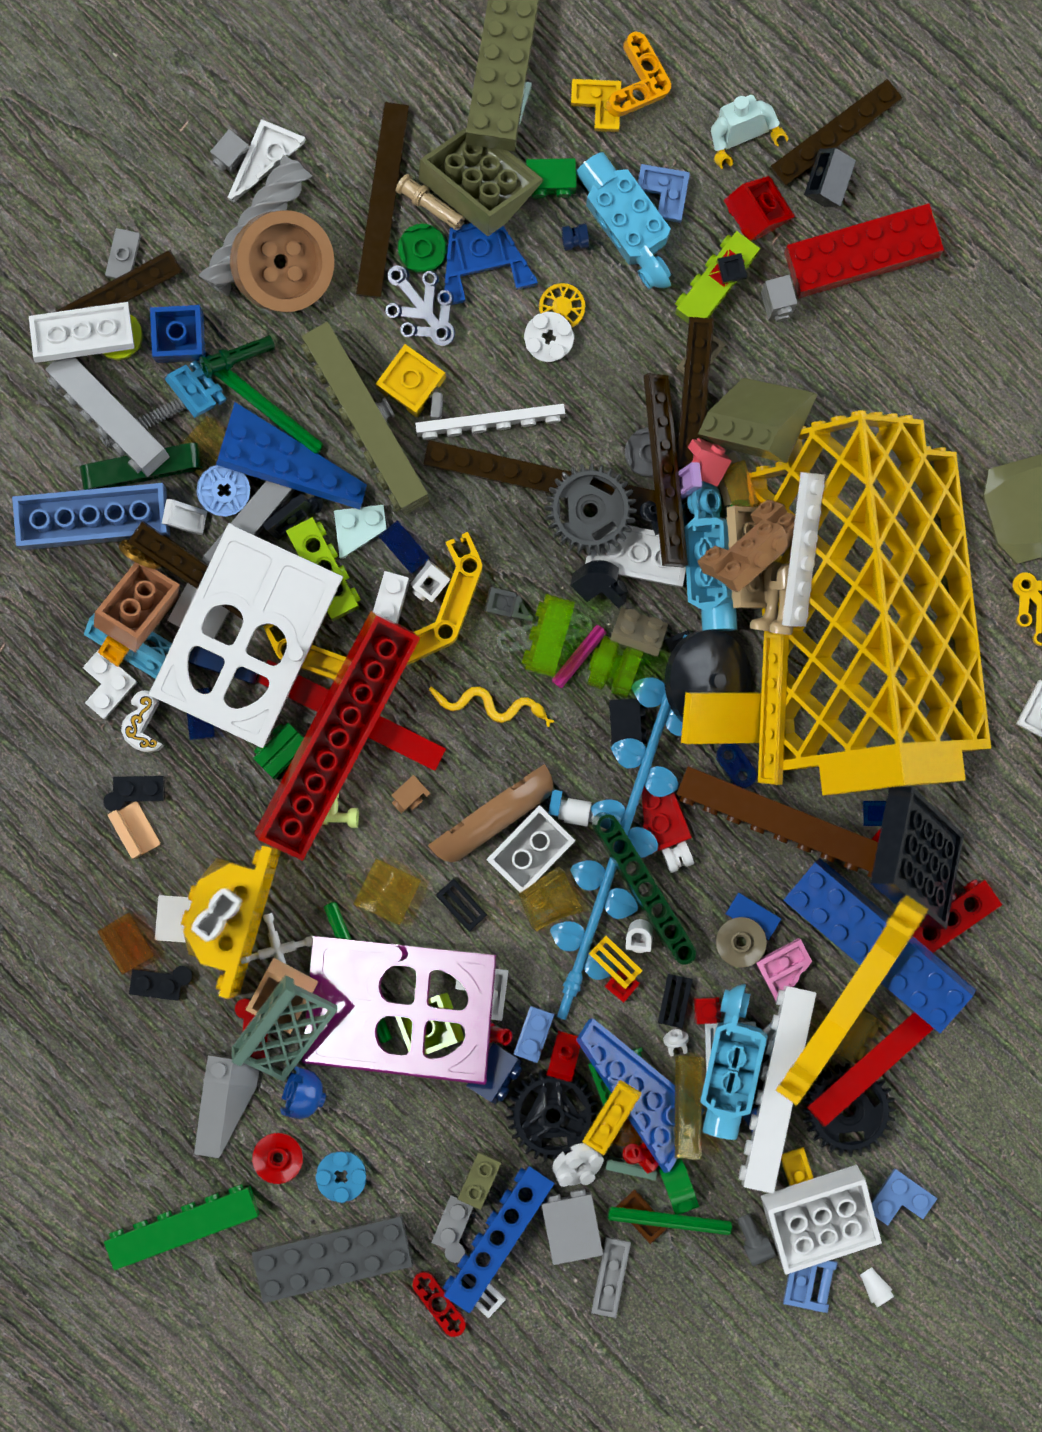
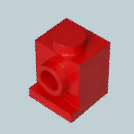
[694,997,721,1024]

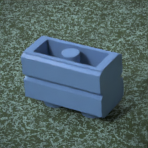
[514,1005,554,1063]

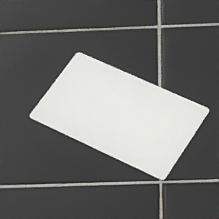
[155,895,192,943]

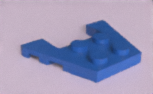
[443,223,538,305]

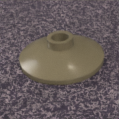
[716,917,767,968]

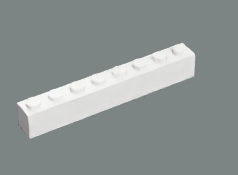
[738,985,816,1194]

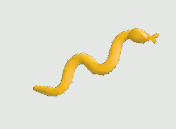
[429,686,554,727]

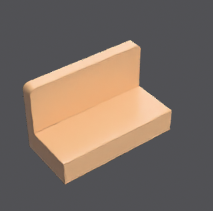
[107,802,161,859]

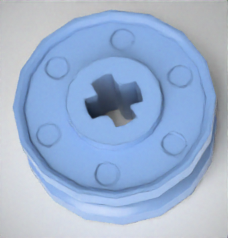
[196,465,250,517]

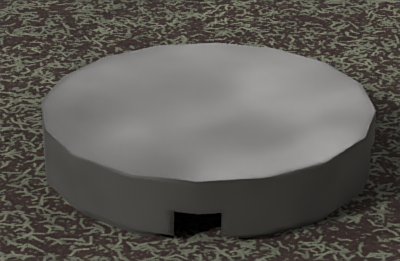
[625,428,653,478]

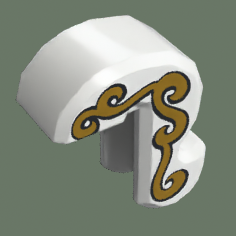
[121,691,165,753]

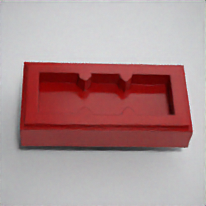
[547,1031,580,1082]

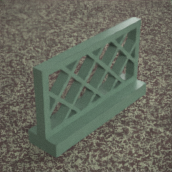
[232,975,338,1082]

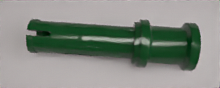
[199,335,275,378]

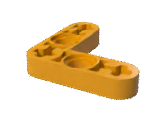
[606,32,671,117]

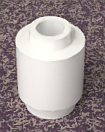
[558,798,594,827]

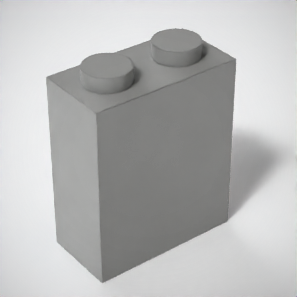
[541,1189,603,1265]

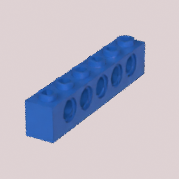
[443,1166,555,1314]

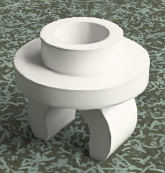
[663,1029,689,1056]

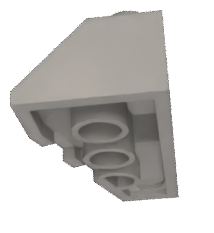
[194,1054,260,1158]

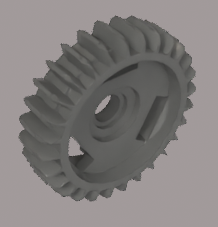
[544,463,637,556]

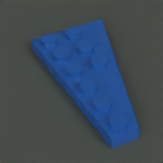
[216,402,367,510]

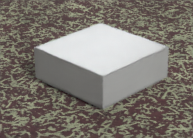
[430,392,443,421]

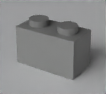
[761,275,797,322]

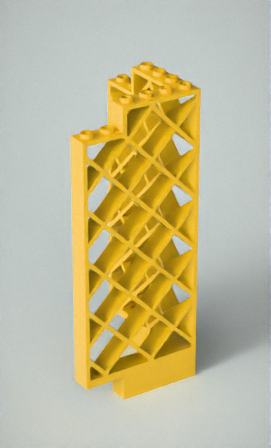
[746,410,991,796]

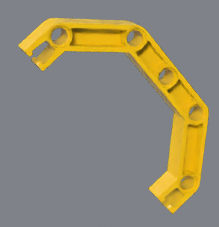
[263,532,483,681]
[775,895,928,1105]

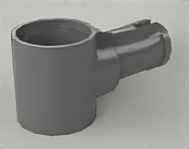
[737,1213,776,1267]

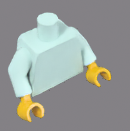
[711,95,788,169]

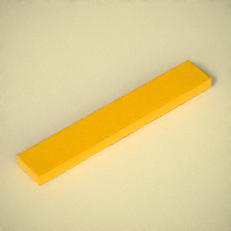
[758,633,789,785]

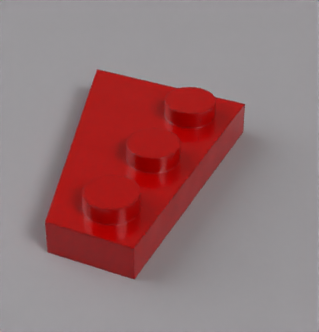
[642,785,693,853]

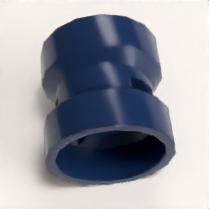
[561,223,589,251]

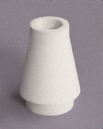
[860,1267,894,1307]

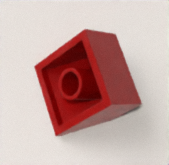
[723,176,795,241]

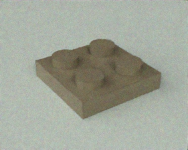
[610,607,669,657]

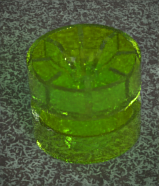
[586,635,644,699]

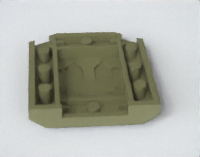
[982,454,1042,565]

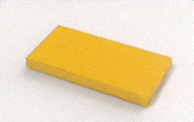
[681,692,761,744]

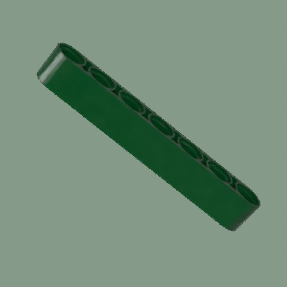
[592,812,696,965]

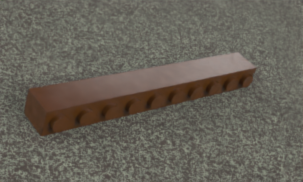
[677,766,878,877]

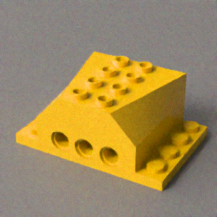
[181,845,281,999]

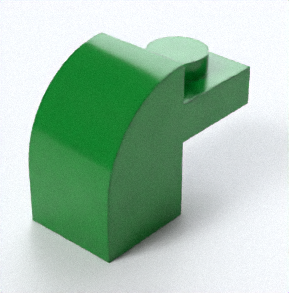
[657,1154,699,1215]

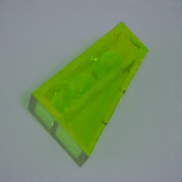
[521,594,575,679]

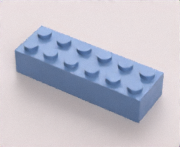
[12,483,170,550]

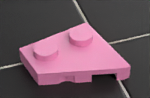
[756,938,812,1002]

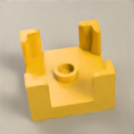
[376,344,446,418]

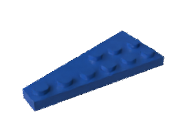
[576,1018,705,1173]

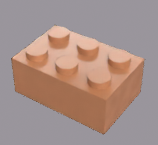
[94,562,180,653]

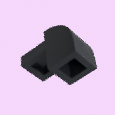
[570,560,628,609]

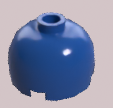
[280,1067,326,1119]

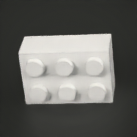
[486,805,576,895]

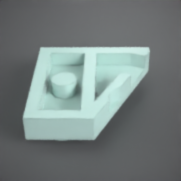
[334,505,387,559]

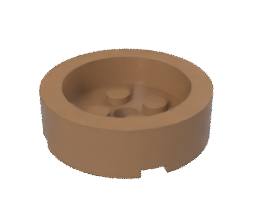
[230,210,334,312]

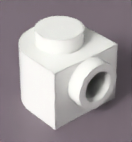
[626,919,653,953]

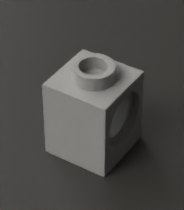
[210,129,249,174]

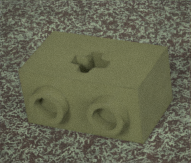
[457,1150,502,1210]

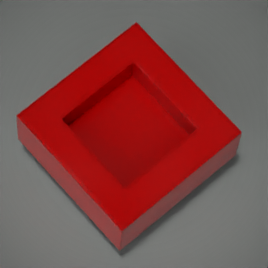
[604,969,640,1003]

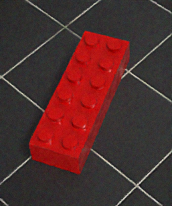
[784,203,944,299]

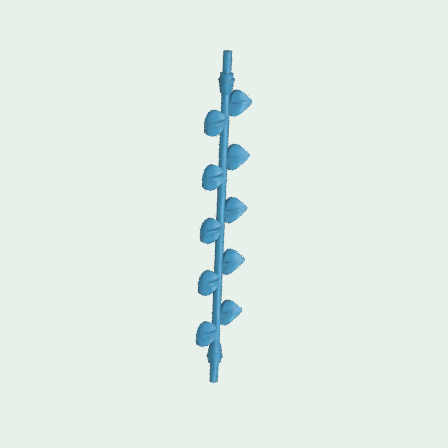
[550,634,687,1020]

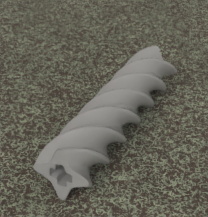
[198,155,312,296]

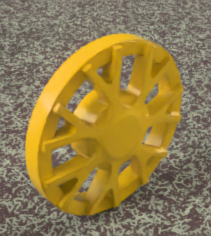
[539,283,585,328]

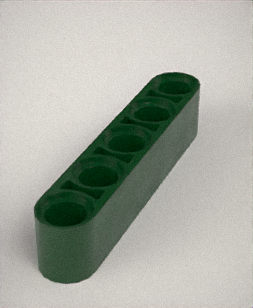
[79,443,203,490]

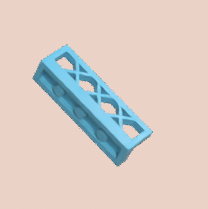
[84,613,172,679]

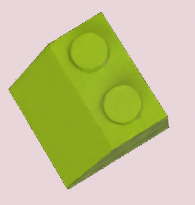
[395,993,465,1055]

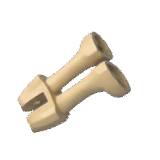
[750,561,793,635]

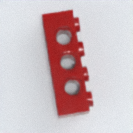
[912,879,1002,953]

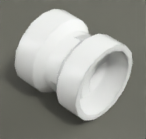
[662,841,694,873]

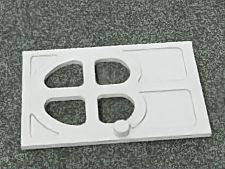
[148,523,343,748]

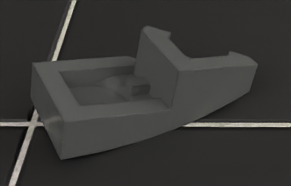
[484,587,533,622]

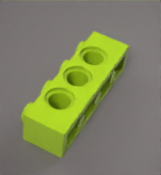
[286,517,361,622]

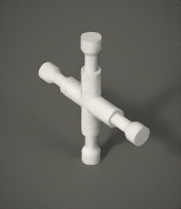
[240,913,313,964]

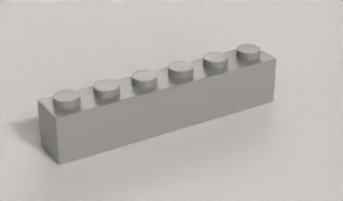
[45,357,170,477]

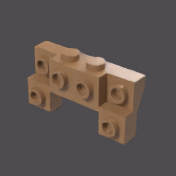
[697,499,796,592]

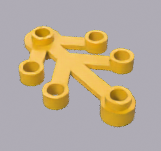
[1012,572,1042,646]

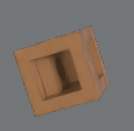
[391,775,431,814]

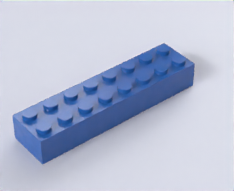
[784,858,976,1033]

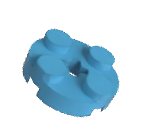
[315,1151,367,1203]

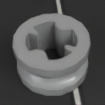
[375,397,395,422]

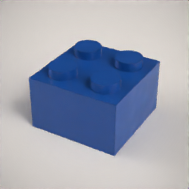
[150,305,205,363]

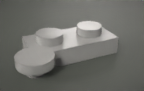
[431,1194,473,1263]

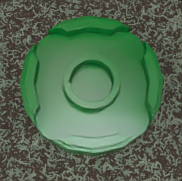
[398,224,447,274]

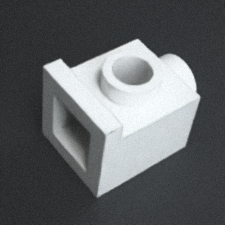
[410,560,451,602]

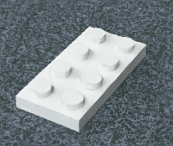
[29,302,134,363]
[585,522,686,588]

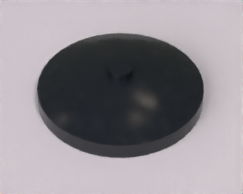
[664,630,752,723]

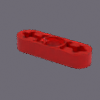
[412,1271,466,1337]

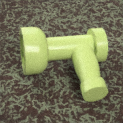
[322,793,359,828]

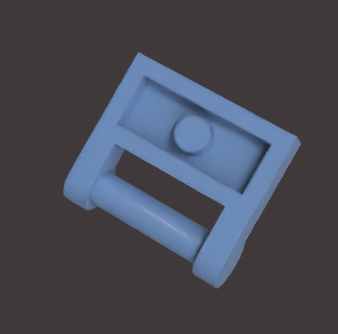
[783,1260,838,1313]

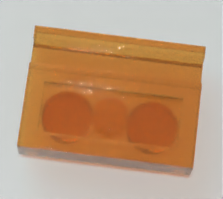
[97,913,155,975]

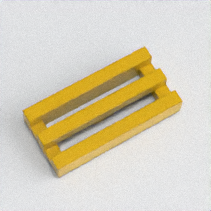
[588,936,643,989]

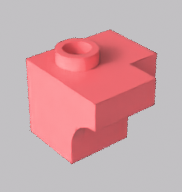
[688,438,732,487]

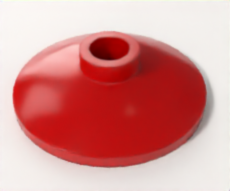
[252,1133,303,1184]

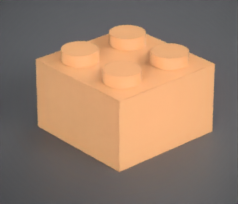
[246,958,318,1034]

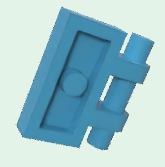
[165,360,227,418]

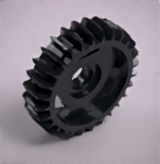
[802,1063,896,1157]
[506,1070,600,1162]

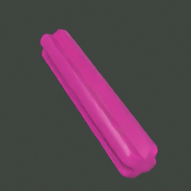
[552,625,607,688]

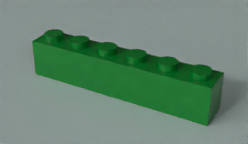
[104,1184,260,1270]

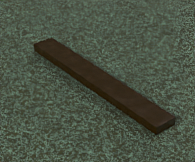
[356,102,409,299]
[643,373,688,568]

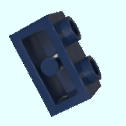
[466,1043,523,1105]

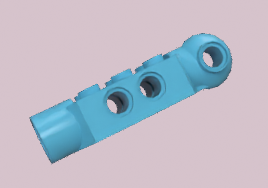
[576,152,671,289]
[684,481,737,631]
[700,984,768,1140]

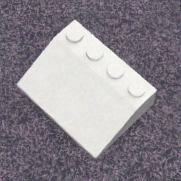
[761,1165,882,1275]

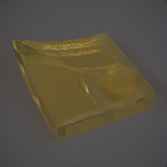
[353,859,421,926]
[518,866,583,932]

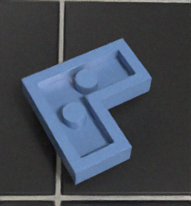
[638,164,690,223]
[871,1168,937,1226]

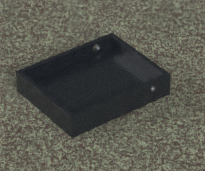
[870,786,964,929]

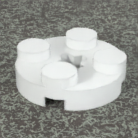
[524,312,574,362]
[552,1143,604,1187]

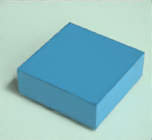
[548,790,562,817]

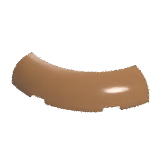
[428,764,553,862]

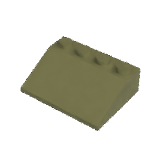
[419,127,543,236]
[698,378,817,463]

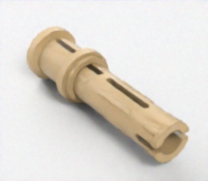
[396,174,465,231]

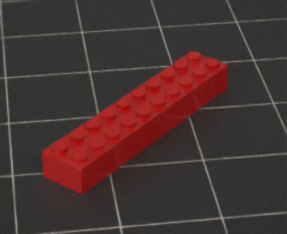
[254,611,420,861]

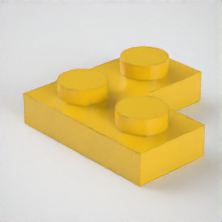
[571,79,621,132]

